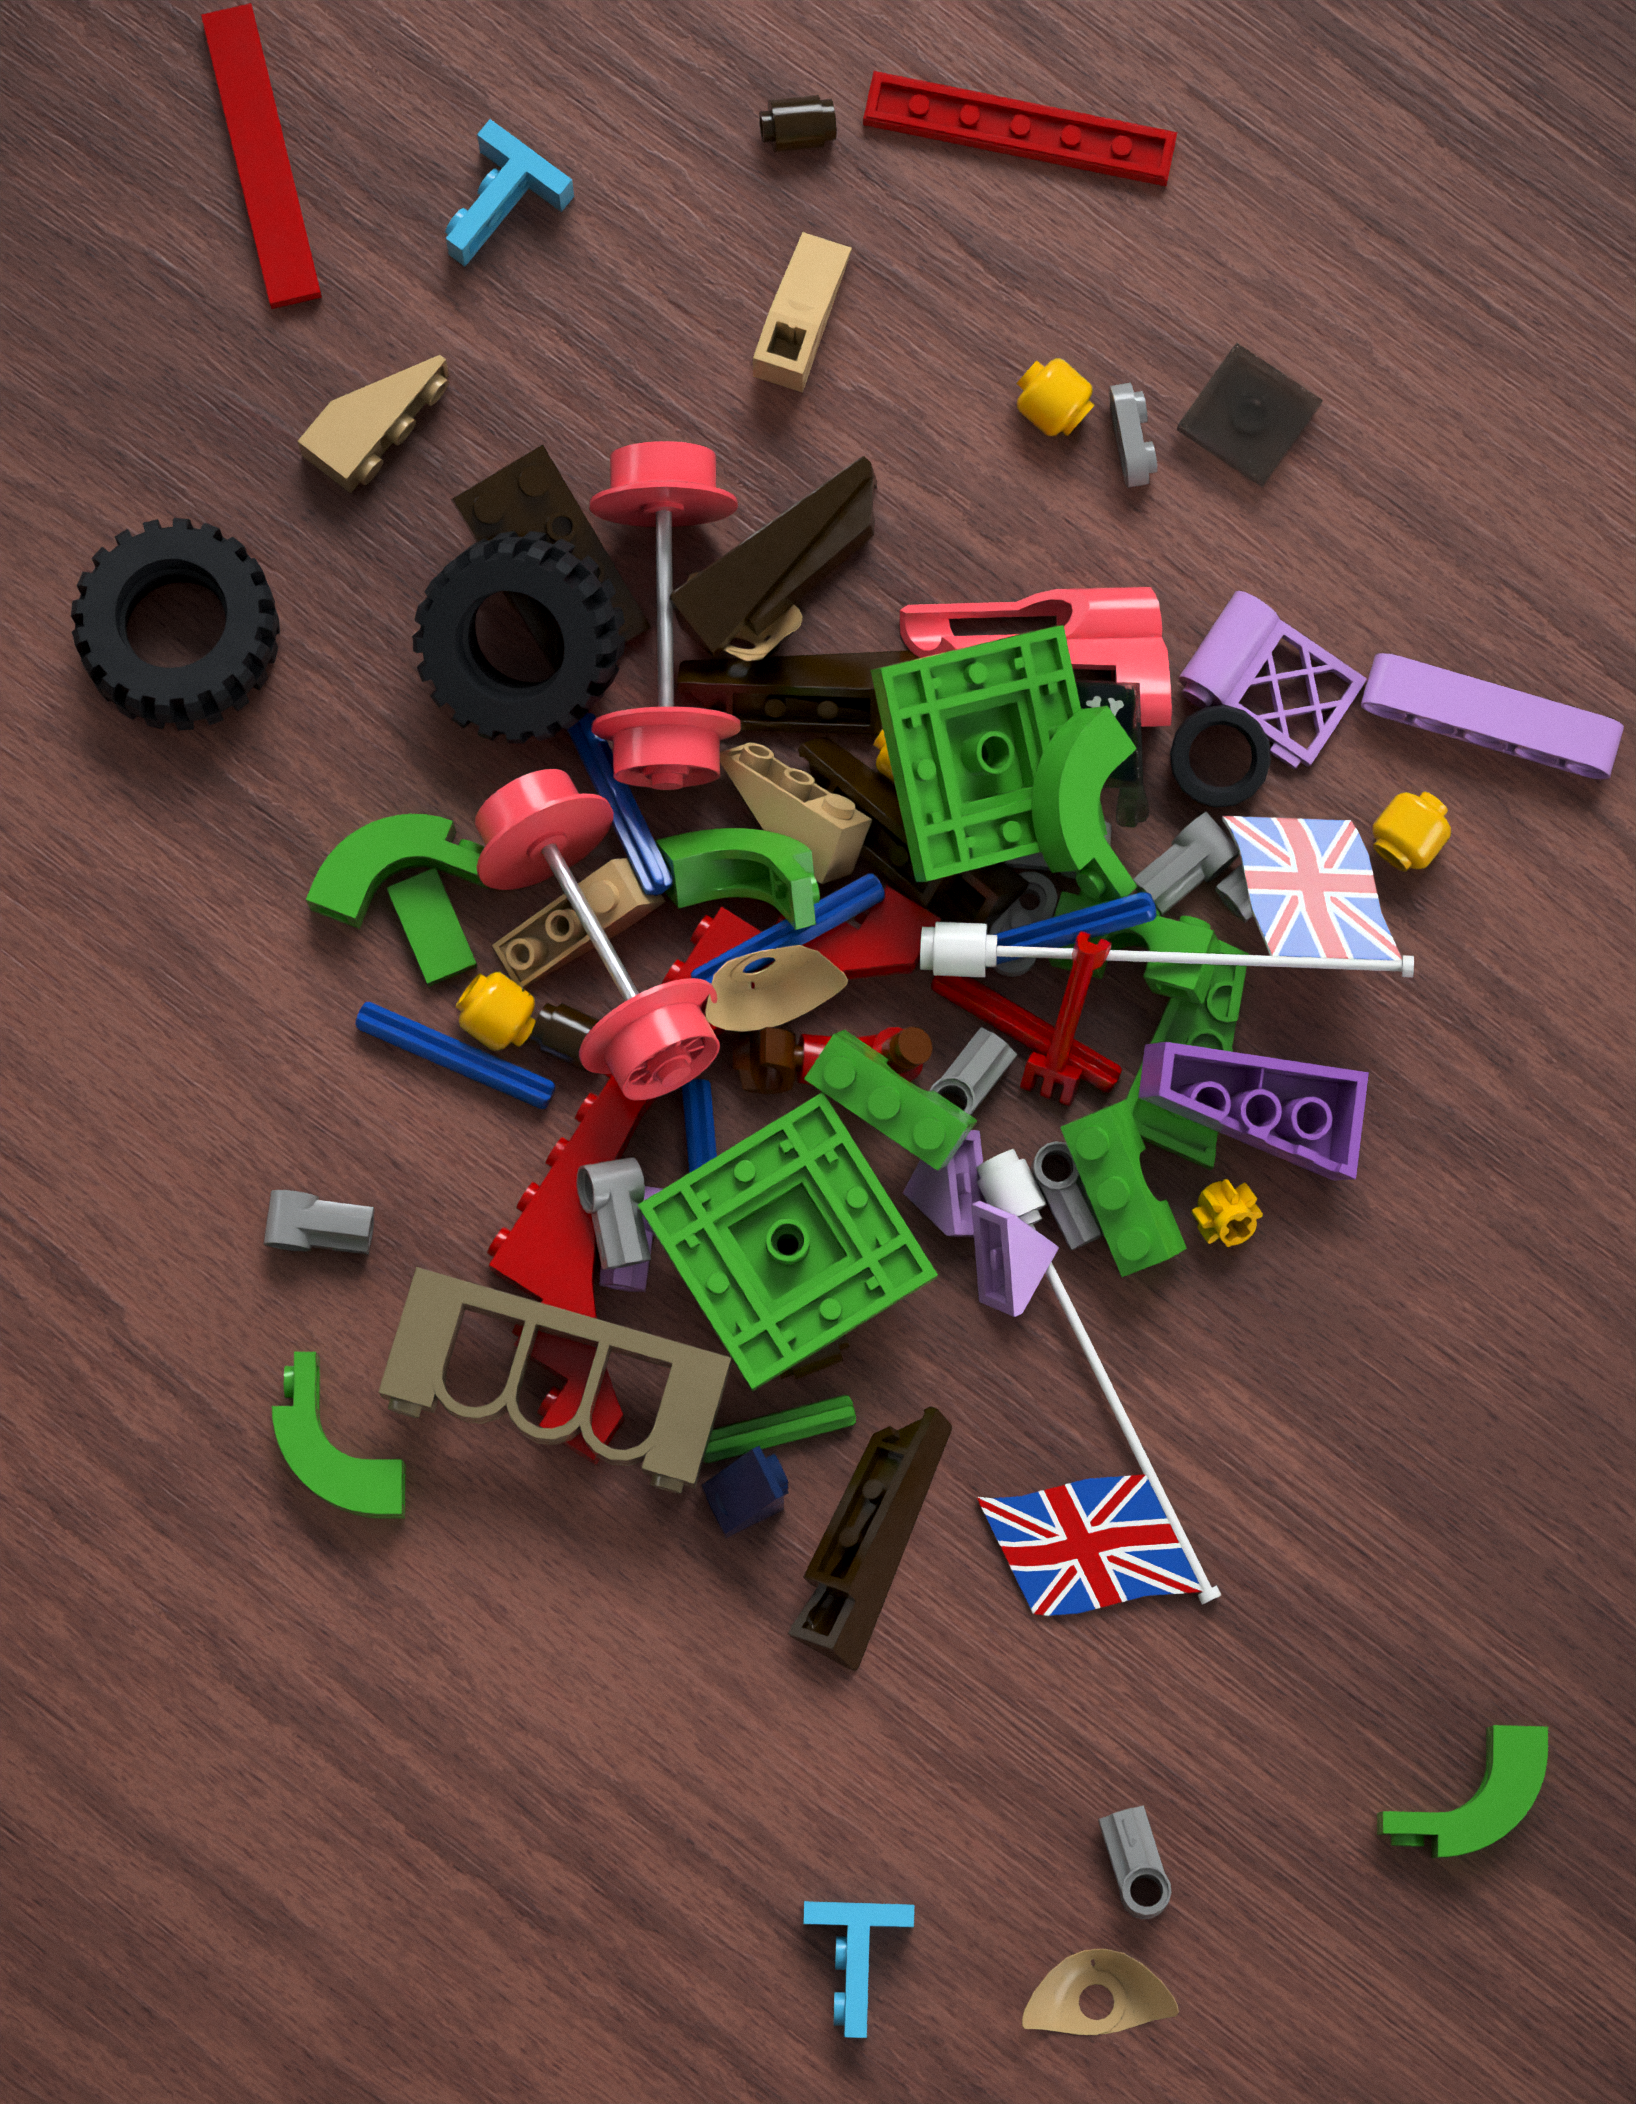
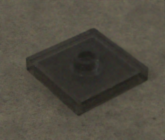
[1177,342,1323,488]

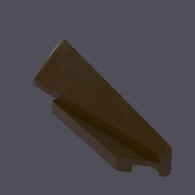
[669,456,877,659]
[677,650,920,735]
[798,737,1029,929]
[788,1406,952,1671]

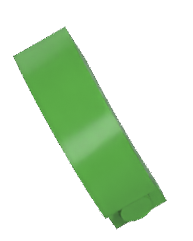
[1031,706,1137,902]
[306,814,490,929]
[655,828,820,930]
[272,1352,406,1519]
[1377,1725,1548,1858]

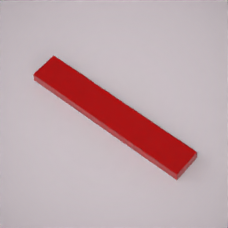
[201,3,322,309]
[863,71,1178,187]

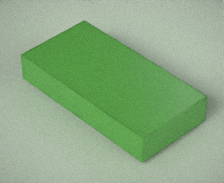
[387,867,477,987]

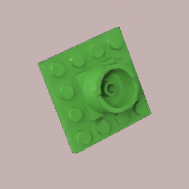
[870,625,1107,882]
[638,1092,938,1391]

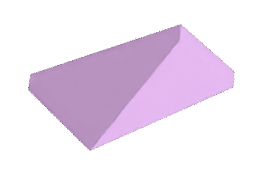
[903,1130,987,1237]
[971,1201,1059,1317]

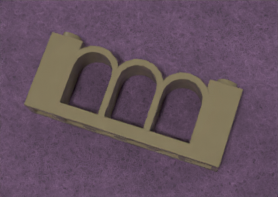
[378,1267,732,1494]

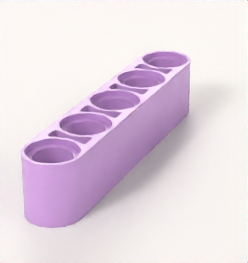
[1361,653,1624,779]

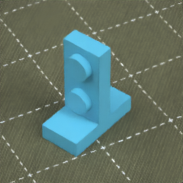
[445,119,574,267]
[803,1901,914,2038]

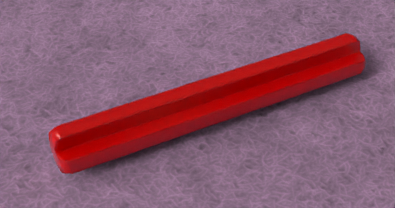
[931,976,1122,1092]

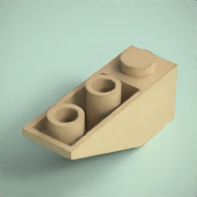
[753,232,852,393]
[298,355,449,493]
[720,743,872,884]
[492,858,665,988]

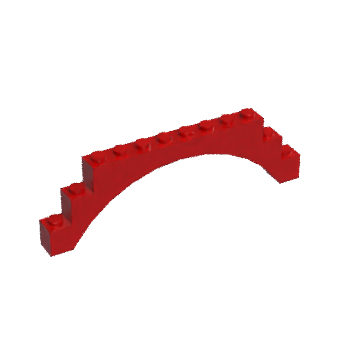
[487,886,941,1465]

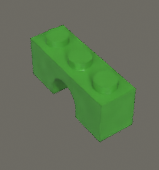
[1048,890,1222,1005]
[804,1030,977,1171]
[1060,1100,1187,1277]

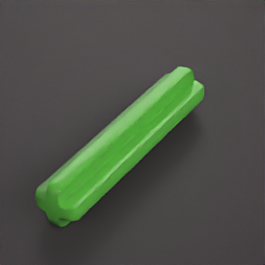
[704,1395,856,1463]

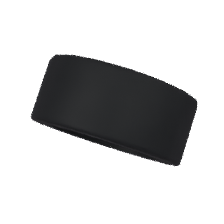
[1170,705,1271,808]

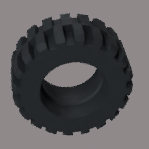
[71,518,280,731]
[412,531,626,744]

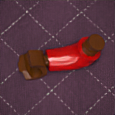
[733,1027,933,1094]

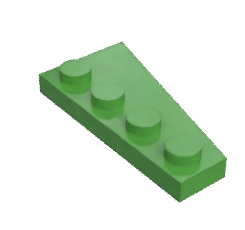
[1125,940,1249,1171]

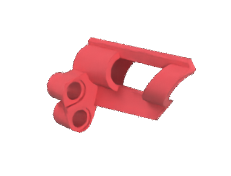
[899,587,1172,727]

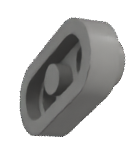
[1109,383,1157,488]
[989,872,1057,977]

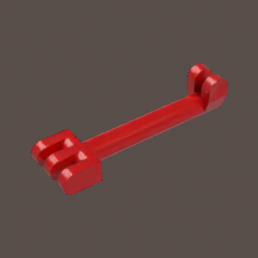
[1020,931,1112,1107]

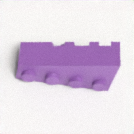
[1138,1042,1369,1181]

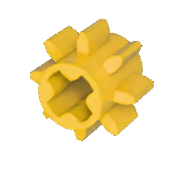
[1191,1179,1263,1247]

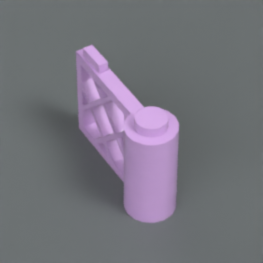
[1179,591,1367,769]

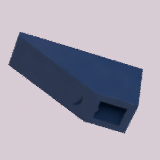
[701,1445,789,1538]

